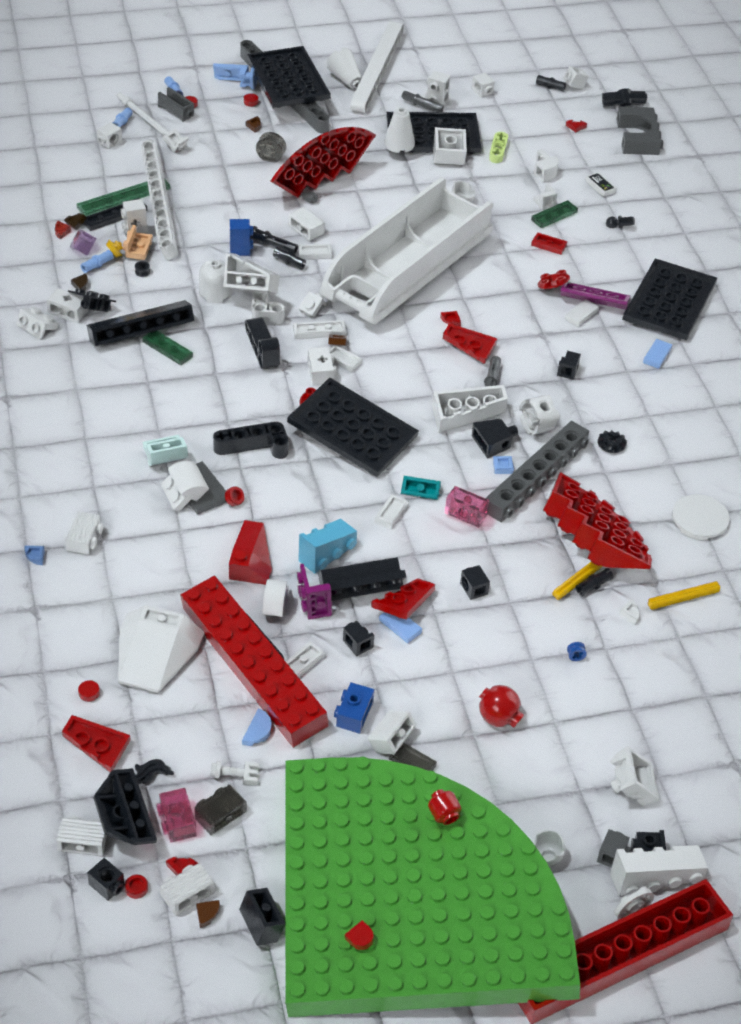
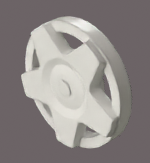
[614,887,654,920]

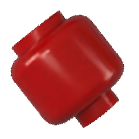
[428,789,462,825]

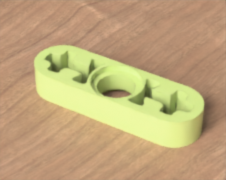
[489,132,508,163]

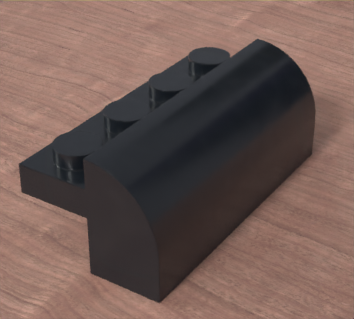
[318,557,406,601]

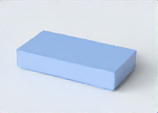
[643,339,672,369]
[379,612,422,644]

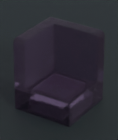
[70,230,97,255]

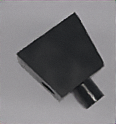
[471,419,518,458]

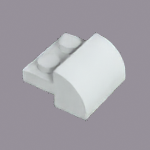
[161,461,209,512]

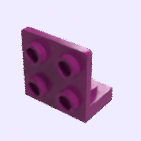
[297,564,332,620]

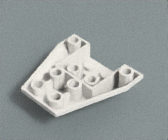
[118,605,205,693]

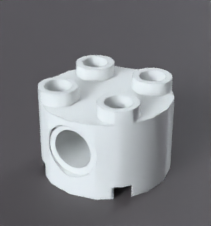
[519,395,560,435]

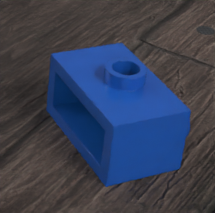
[230,219,253,256]
[334,682,375,734]

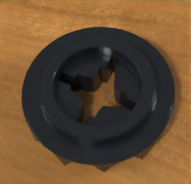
[597,430,627,453]

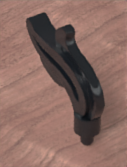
[135,759,174,784]

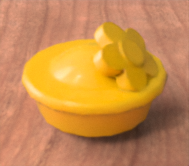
[106,239,123,257]

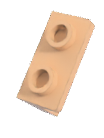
[123,225,153,260]

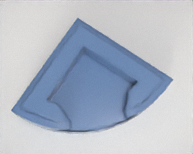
[24,546,45,565]

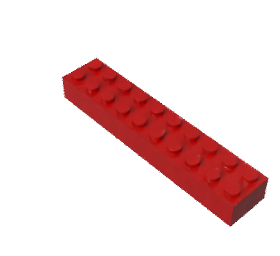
[180,575,329,748]
[518,879,733,1024]

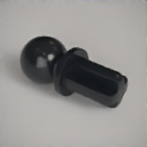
[606,215,635,228]

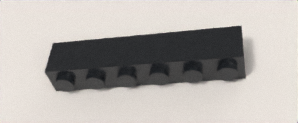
[86,300,195,346]

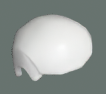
[451,181,475,202]
[534,830,566,867]

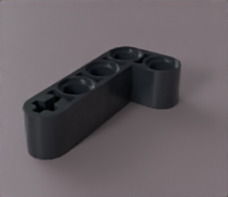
[245,317,280,369]
[213,422,288,459]

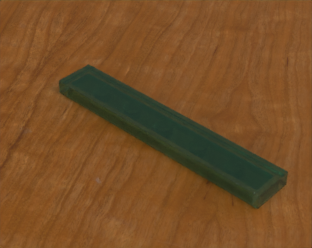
[76,178,170,216]

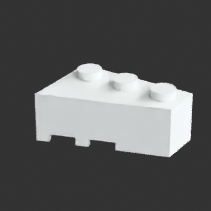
[223,252,280,293]

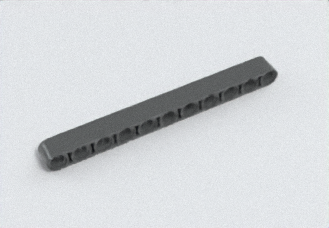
[240,40,330,134]

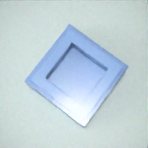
[493,456,514,474]

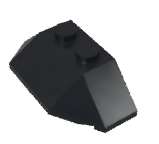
[93,768,157,845]

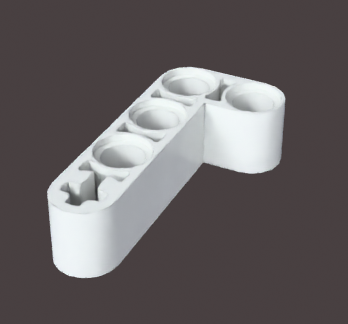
[252,290,285,325]

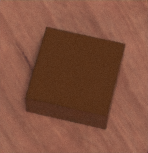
[328,334,347,346]

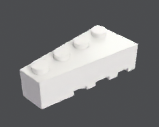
[432,385,508,433]
[610,845,708,897]

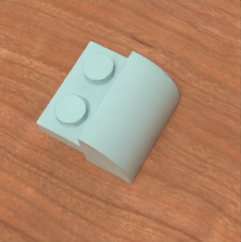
[142,435,188,466]

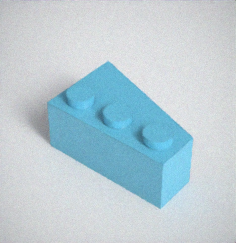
[298,519,357,574]

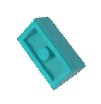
[401,475,441,500]

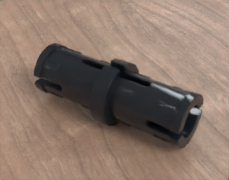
[536,75,566,92]
[273,247,306,270]
[576,568,613,596]

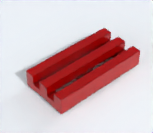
[531,232,568,255]

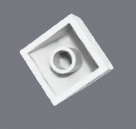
[433,127,467,165]

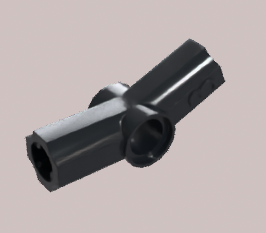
[602,88,648,107]

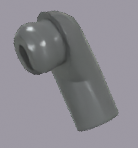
[302,186,319,203]

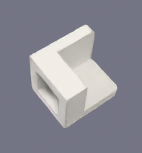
[533,184,557,210]

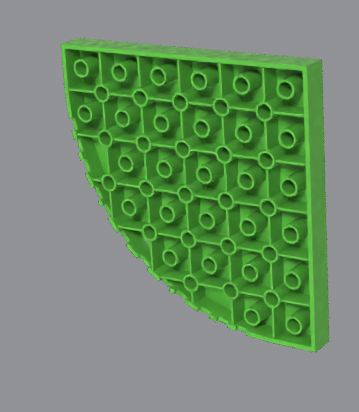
[285,757,580,1017]

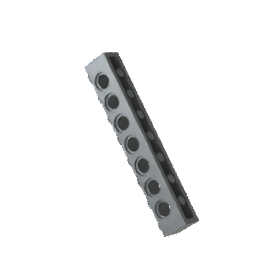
[483,420,589,522]

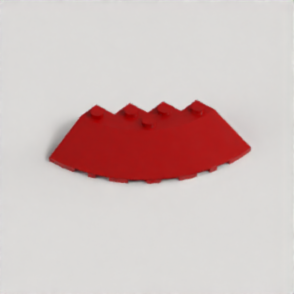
[270,127,376,198]
[543,472,652,569]

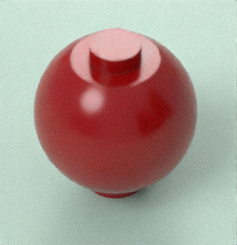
[479,685,524,728]

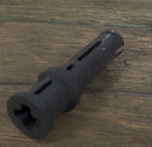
[250,226,298,254]

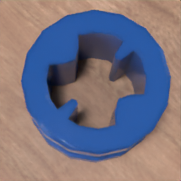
[567,642,587,661]

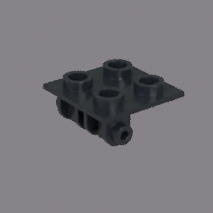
[68,288,116,312]

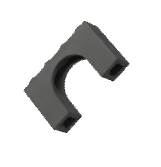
[616,106,663,155]

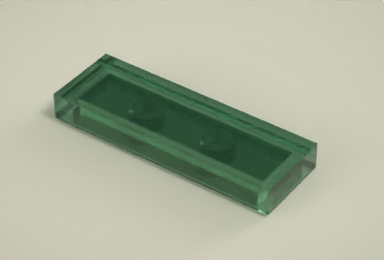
[531,200,578,228]
[142,331,193,365]

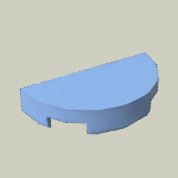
[242,708,272,746]

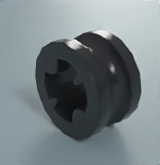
[135,261,150,277]

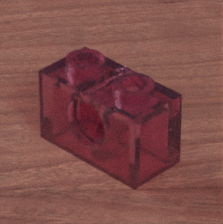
[445,486,489,528]
[156,788,197,843]

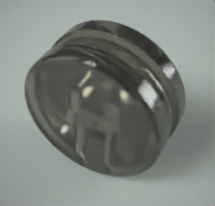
[256,132,286,163]

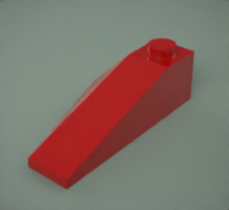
[229,520,272,585]

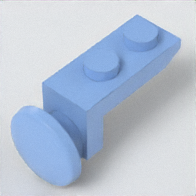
[213,63,258,90]

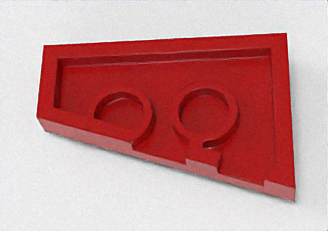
[442,323,497,364]
[371,578,435,620]
[62,715,131,772]

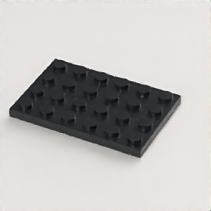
[247,46,331,108]
[386,112,482,154]
[622,258,718,340]
[287,378,419,477]

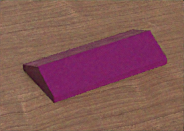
[561,282,630,310]

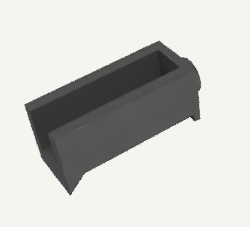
[158,87,194,122]

